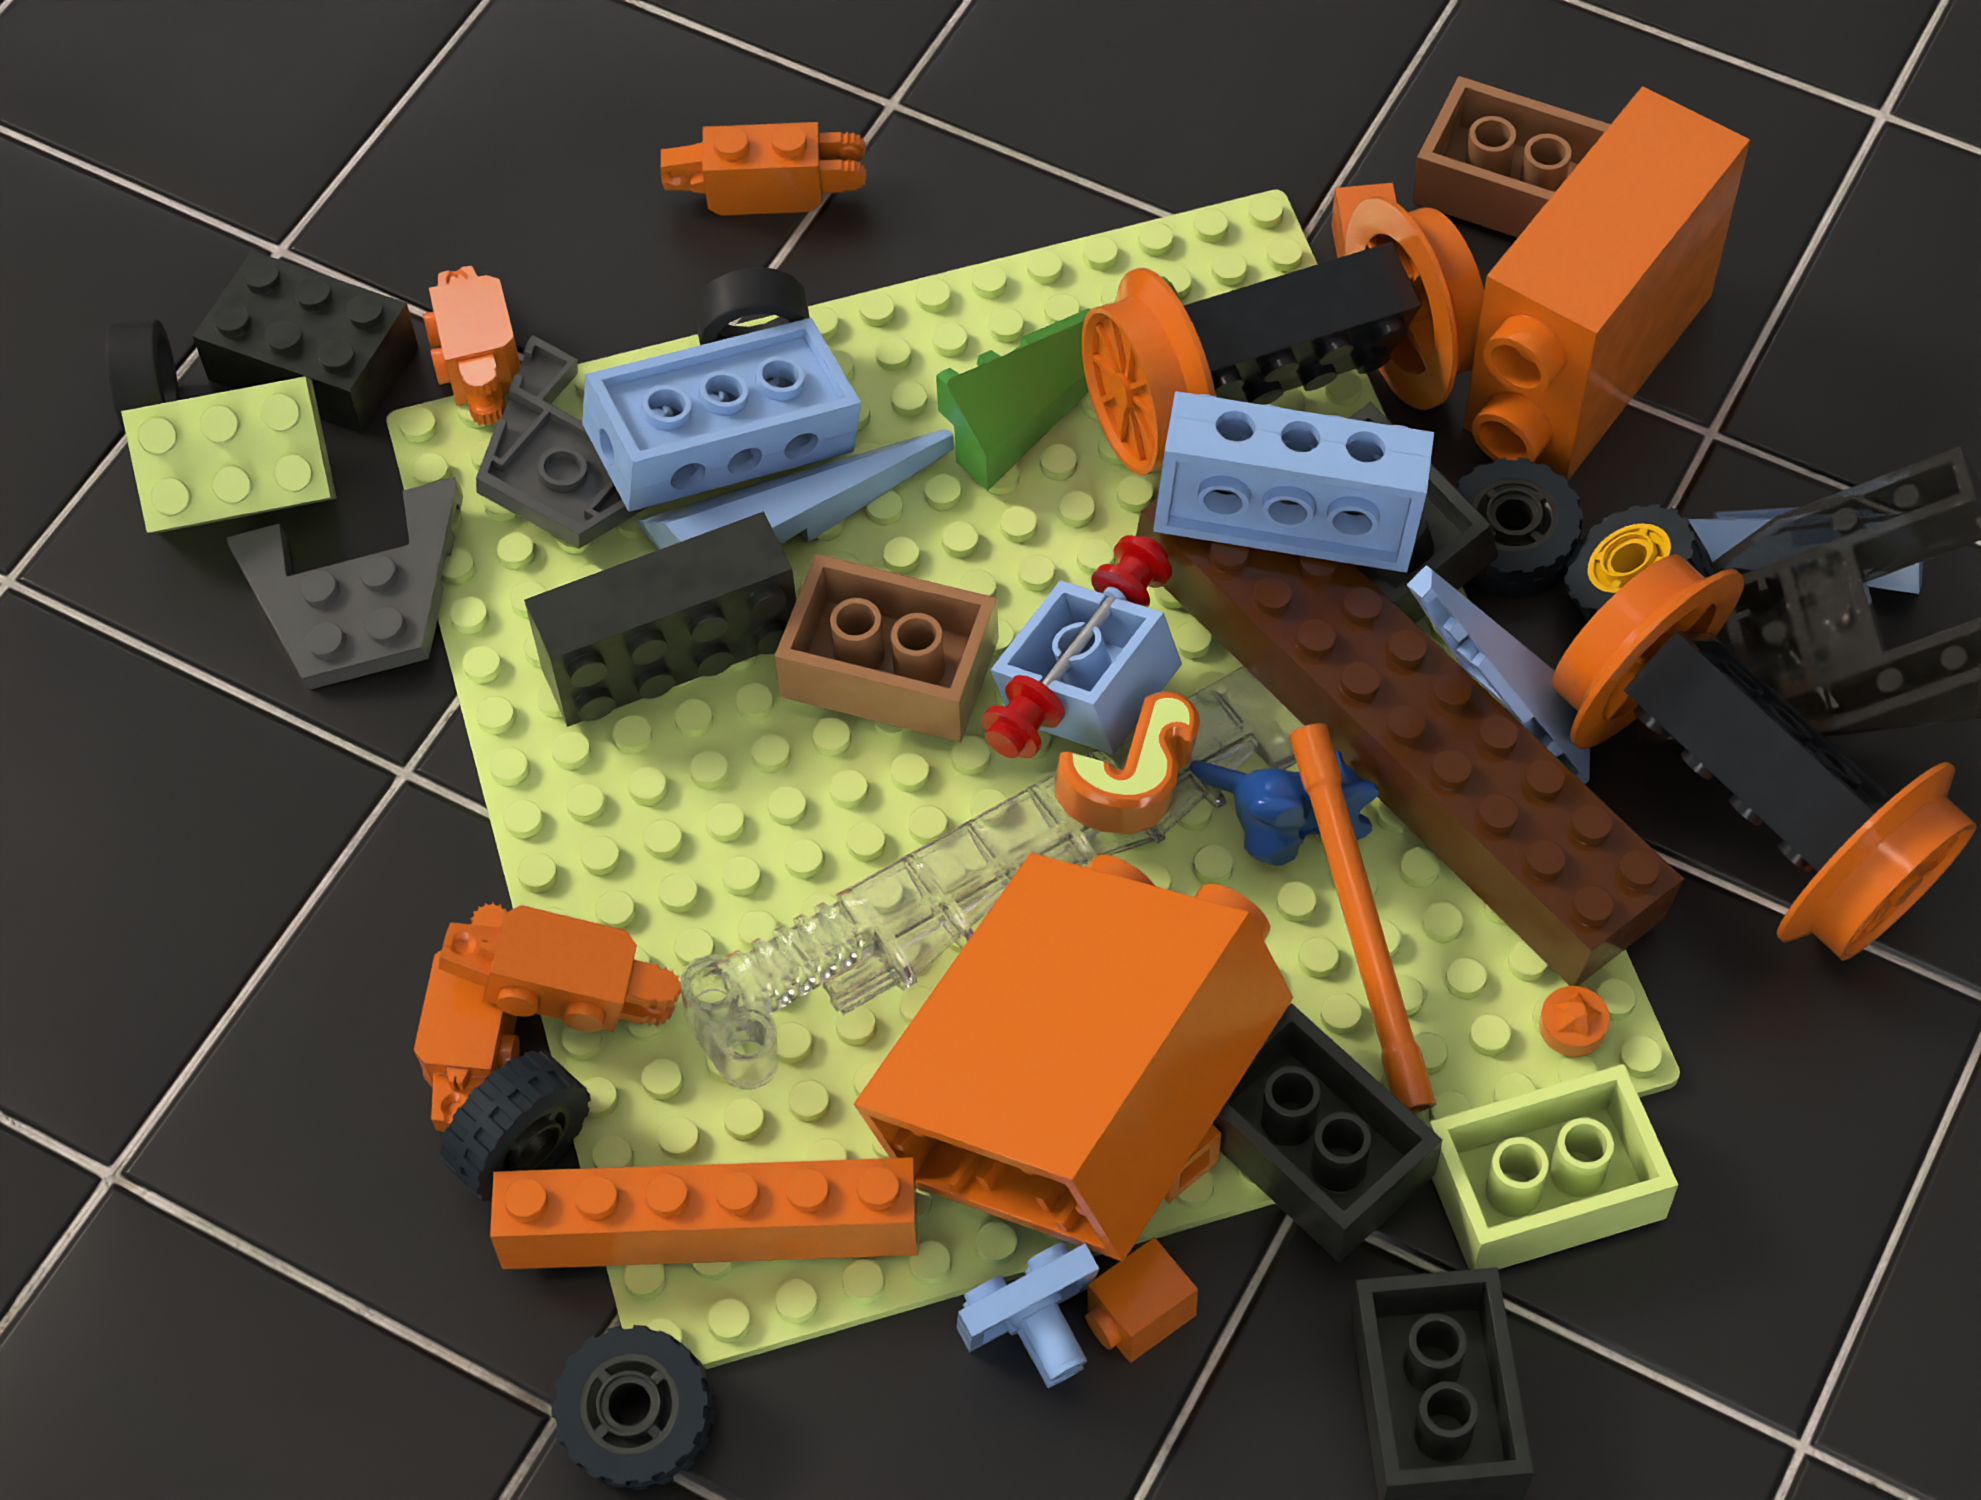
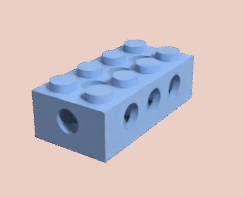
[582,318,861,512]
[1153,391,1434,573]

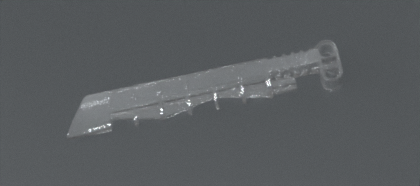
[681,666,1304,1090]

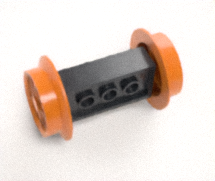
[1082,196,1484,475]
[1552,554,1977,961]

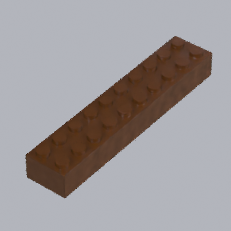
[1136,492,1684,986]

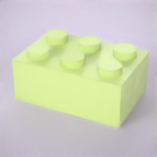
[121,377,337,533]
[1429,1064,1678,1270]

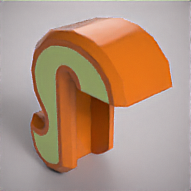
[1055,691,1200,835]

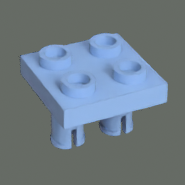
[956,1242,1099,1388]

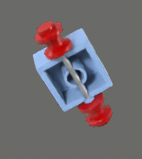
[982,535,1182,759]

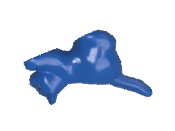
[1189,750,1379,866]

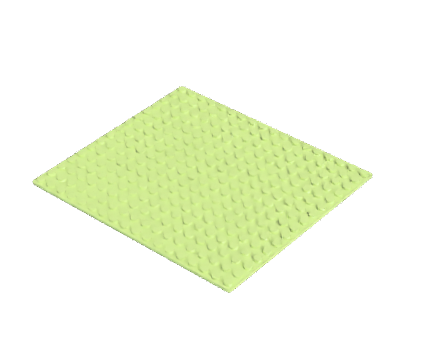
[387,190,1680,1369]

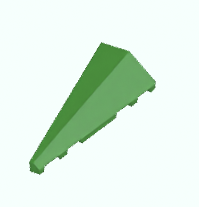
[936,276,1180,491]

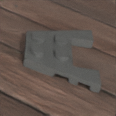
[476,335,647,549]
[227,477,463,690]

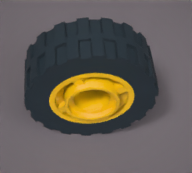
[1564,504,1714,623]

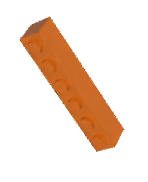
[490,1157,918,1269]

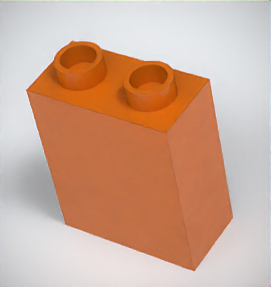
[1463,86,1750,480]
[854,852,1293,1262]

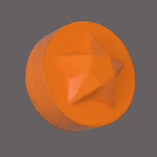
[1539,986,1610,1057]

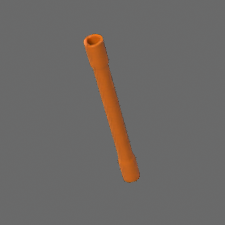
[1289,723,1436,1113]

